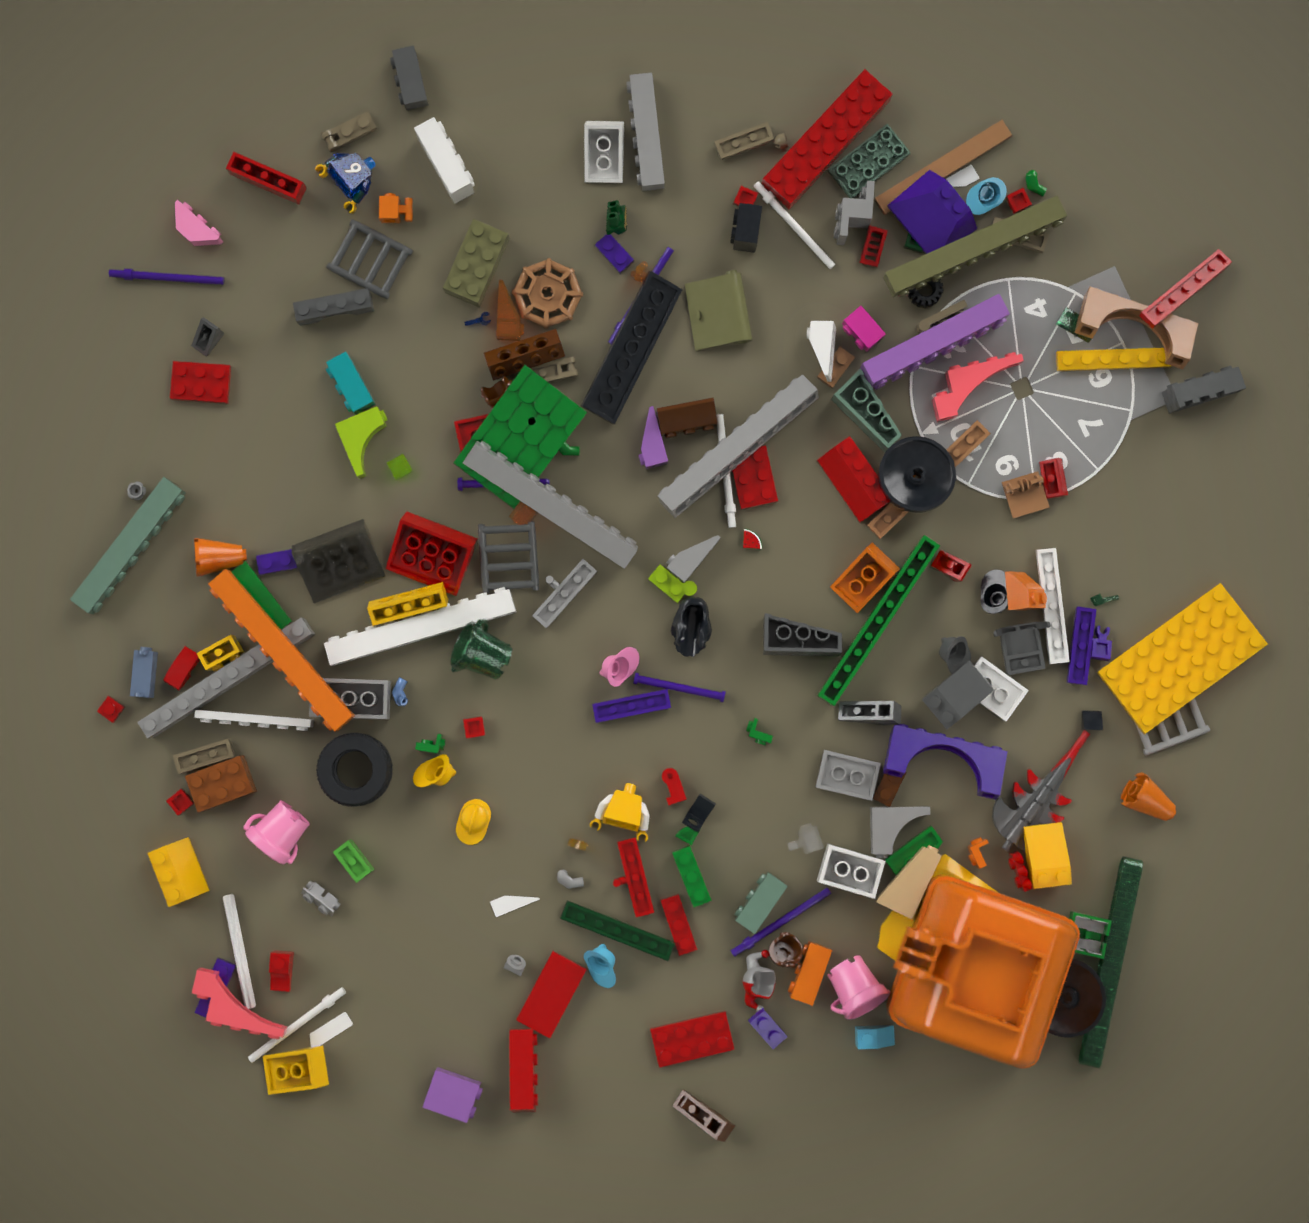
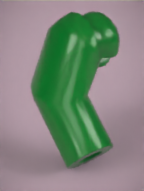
[1025,170,1047,197]
[559,441,580,456]

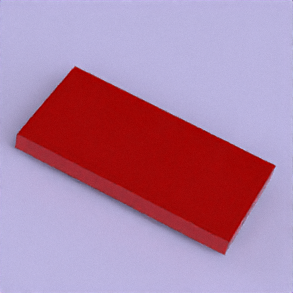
[516,951,587,1039]

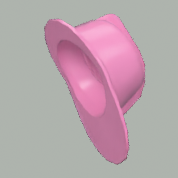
[599,647,639,687]

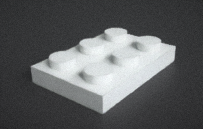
[974,657,1029,722]

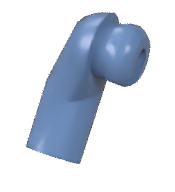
[392,677,408,706]

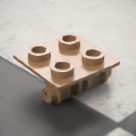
[1001,471,1049,518]

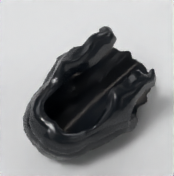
[671,597,712,657]

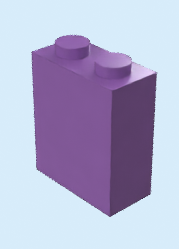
[422,1067,483,1123]

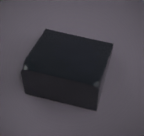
[1081,711,1103,730]

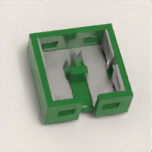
[1069,911,1112,959]

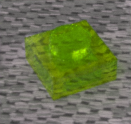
[387,454,413,480]

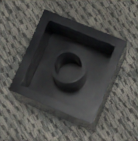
[730,203,762,253]

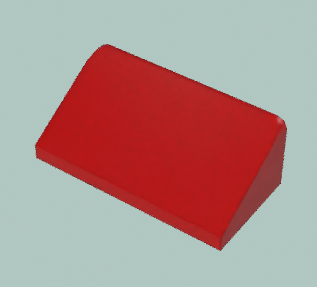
[1039,458,1068,499]

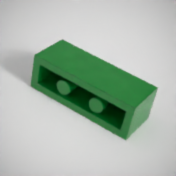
[672,845,712,908]

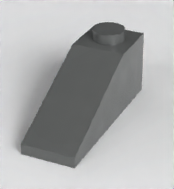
[838,701,902,725]

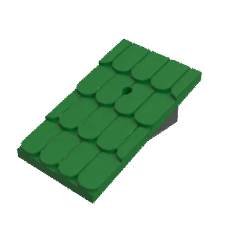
[453,365,587,509]

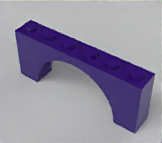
[883,724,1008,800]

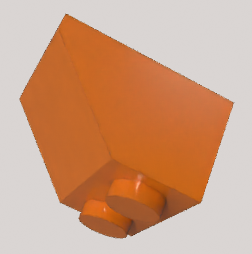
[1005,571,1047,611]

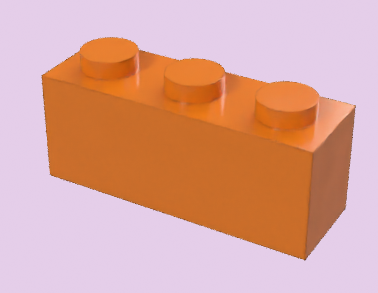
[788,941,832,1006]

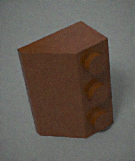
[657,397,717,439]

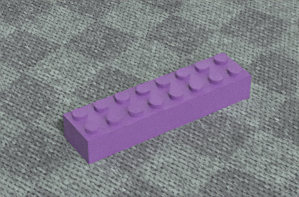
[860,294,1010,390]

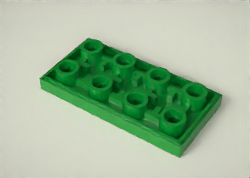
[231,561,293,630]

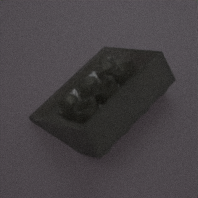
[292,519,386,603]

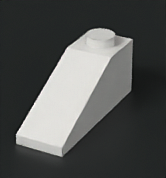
[807,321,836,382]

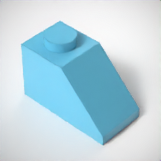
[855,1025,895,1049]

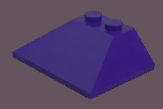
[887,170,977,254]

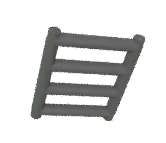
[326,219,413,299]
[478,521,539,593]

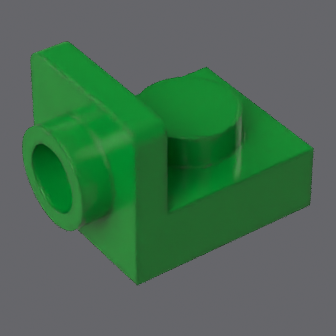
[415,734,445,754]

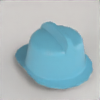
[966,177,1007,215]
[584,944,616,988]

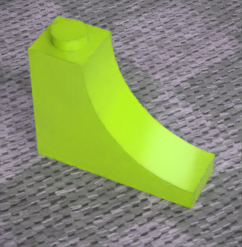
[335,406,388,479]

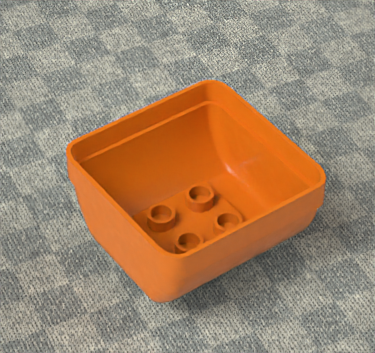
[886,874,1080,1068]

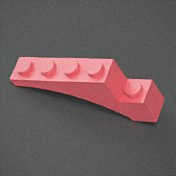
[932,352,1024,422]
[192,968,287,1039]

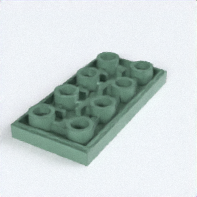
[828,124,911,198]

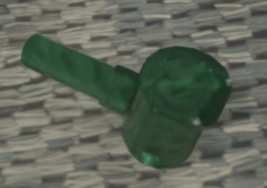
[1090,594,1119,606]

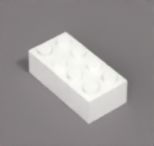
[414,117,475,204]

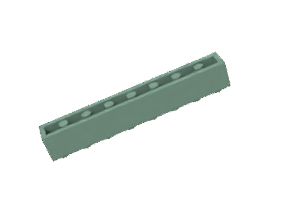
[70,477,186,614]

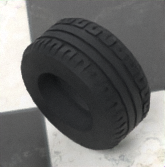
[316,733,393,807]

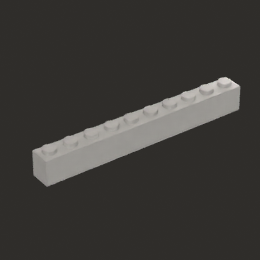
[658,374,819,518]
[463,441,638,569]
[137,617,315,738]

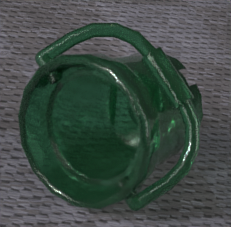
[450,619,512,680]

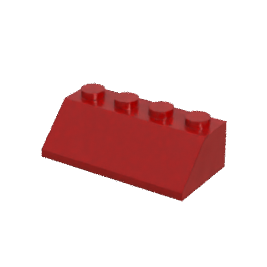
[817,436,890,523]

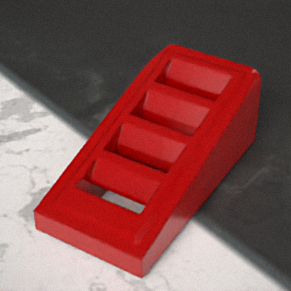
[859,225,888,268]

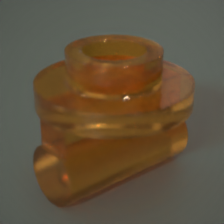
[631,261,648,282]

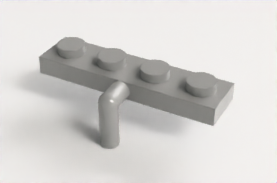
[532,559,597,629]

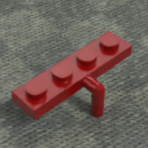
[613,837,655,918]

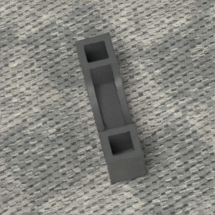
[293,288,374,326]

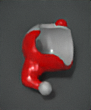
[742,950,776,1012]

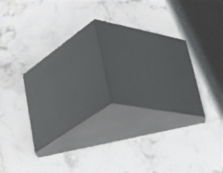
[191,317,224,357]

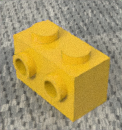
[197,635,244,672]

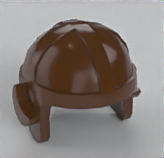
[481,377,513,409]
[769,932,802,968]

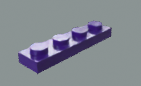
[1066,606,1097,685]
[592,689,671,723]

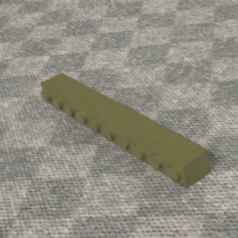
[883,196,1067,298]

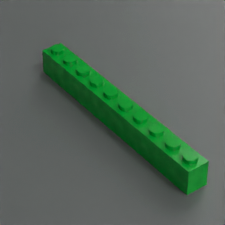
[816,535,940,706]

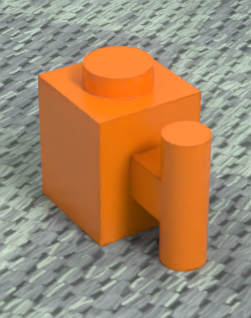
[379,193,413,223]

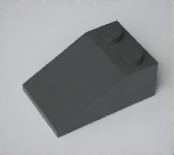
[922,660,994,729]

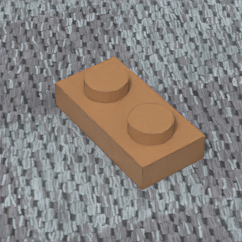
[817,347,855,388]

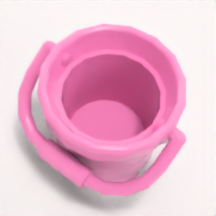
[243,800,310,865]
[827,955,890,1020]

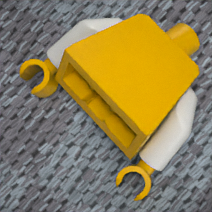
[590,783,650,842]

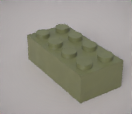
[443,219,510,308]

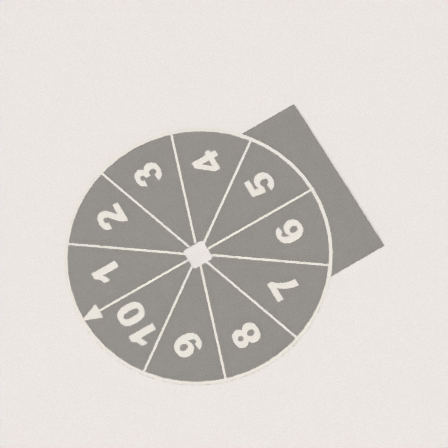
[909,266,1171,499]

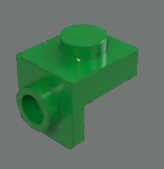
[746,718,773,746]

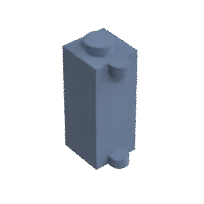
[130,647,158,698]

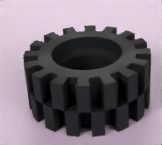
[908,280,943,308]

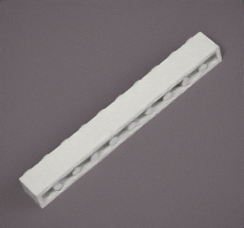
[324,587,517,666]

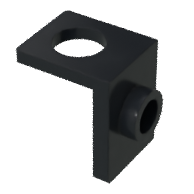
[682,794,716,833]

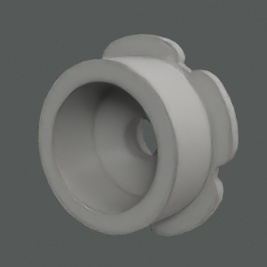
[127,482,146,500]

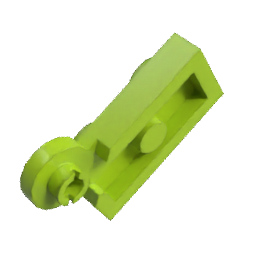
[648,564,697,603]

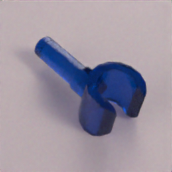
[464,312,491,326]

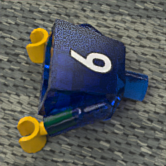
[315,153,376,214]

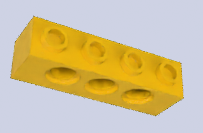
[367,582,448,626]

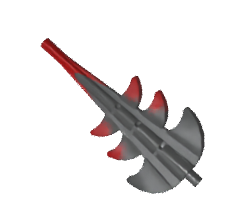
[992,730,1090,852]

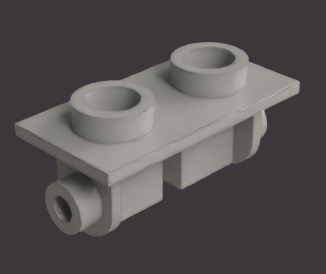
[301,881,341,917]

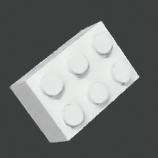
[817,844,885,899]

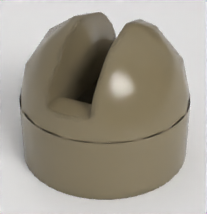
[774,133,789,150]

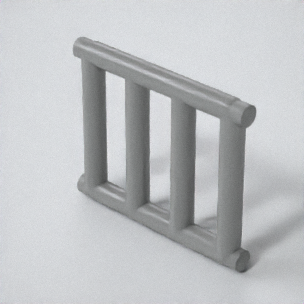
[1135,698,1211,756]

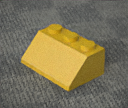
[148,837,210,907]

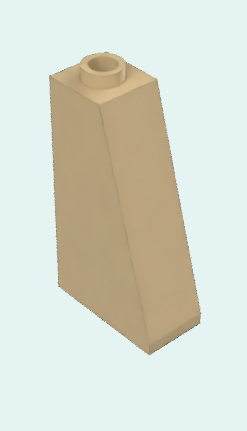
[875,845,942,919]

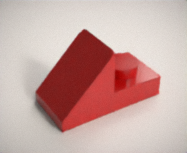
[931,550,972,582]

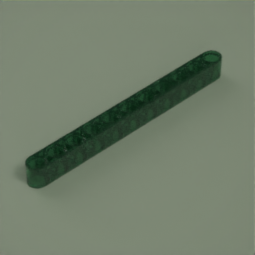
[1079,856,1143,1068]

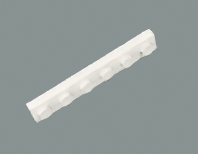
[1036,548,1070,664]
[194,710,314,731]

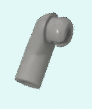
[557,870,584,889]

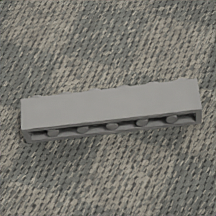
[626,73,665,191]

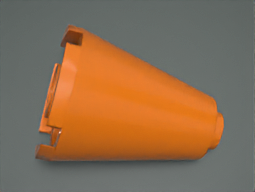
[194,538,247,577]
[1121,772,1176,821]

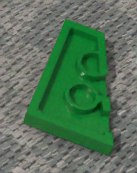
[884,825,943,876]

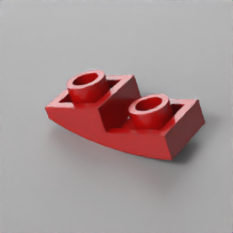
[163,646,200,691]

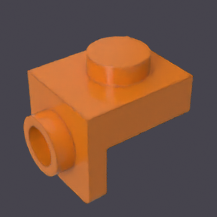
[967,837,989,869]

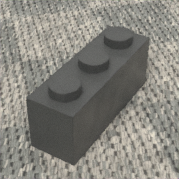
[390,45,428,110]

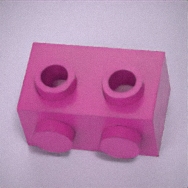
[842,306,886,352]

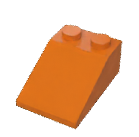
[830,542,900,613]

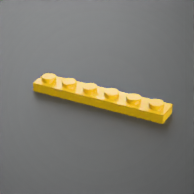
[1056,348,1172,371]

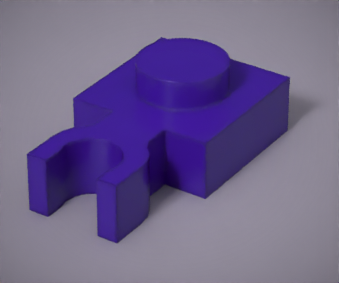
[1091,626,1112,661]

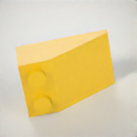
[1023,822,1072,889]
[263,1046,329,1095]

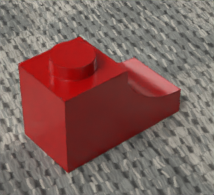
[269,950,294,992]

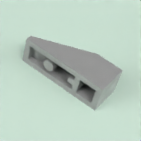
[666,535,721,583]

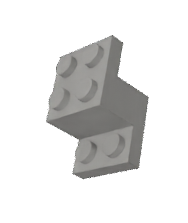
[834,181,875,245]

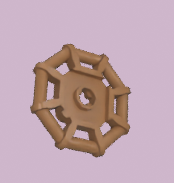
[512,258,583,329]

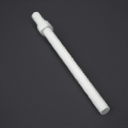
[753,181,835,269]
[716,414,736,528]
[248,987,346,1063]

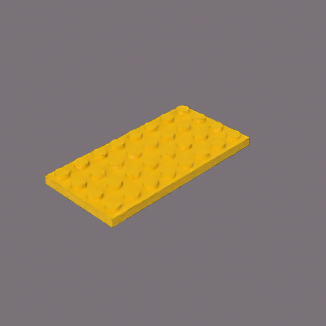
[1097,583,1268,734]

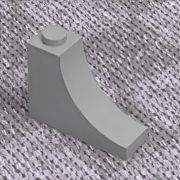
[870,806,930,858]

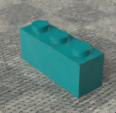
[326,352,375,415]

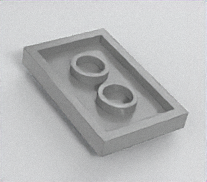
[815,750,881,801]

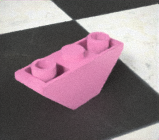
[175,200,223,246]

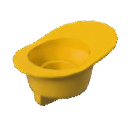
[413,754,456,788]
[456,799,491,845]

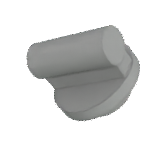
[504,955,526,976]

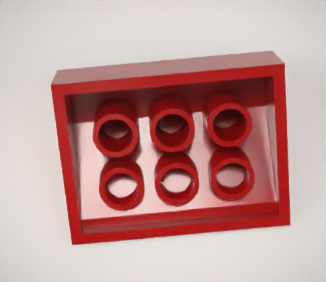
[385,511,478,596]

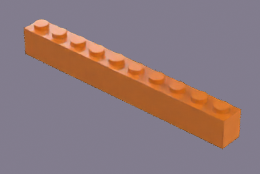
[208,569,355,731]

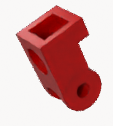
[662,768,686,806]

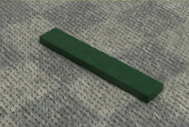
[560,900,675,961]

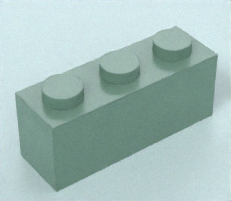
[734,872,788,934]

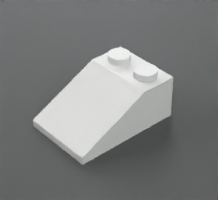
[584,121,624,183]

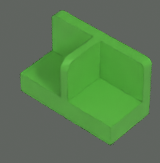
[333,839,375,883]

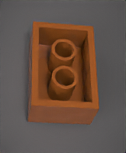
[185,755,257,812]

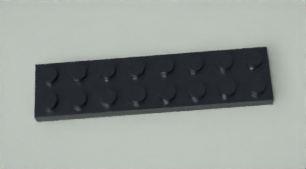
[581,271,683,424]

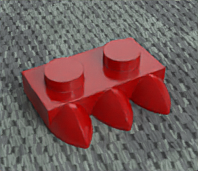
[1008,851,1032,892]

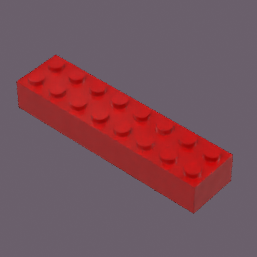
[762,69,893,210]

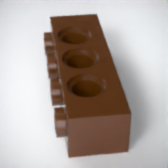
[484,329,565,381]

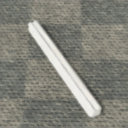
[223,894,256,1009]

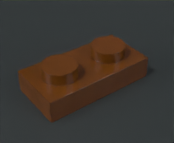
[873,772,907,807]

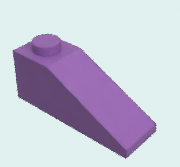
[638,406,668,469]

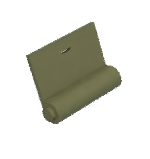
[685,270,752,351]

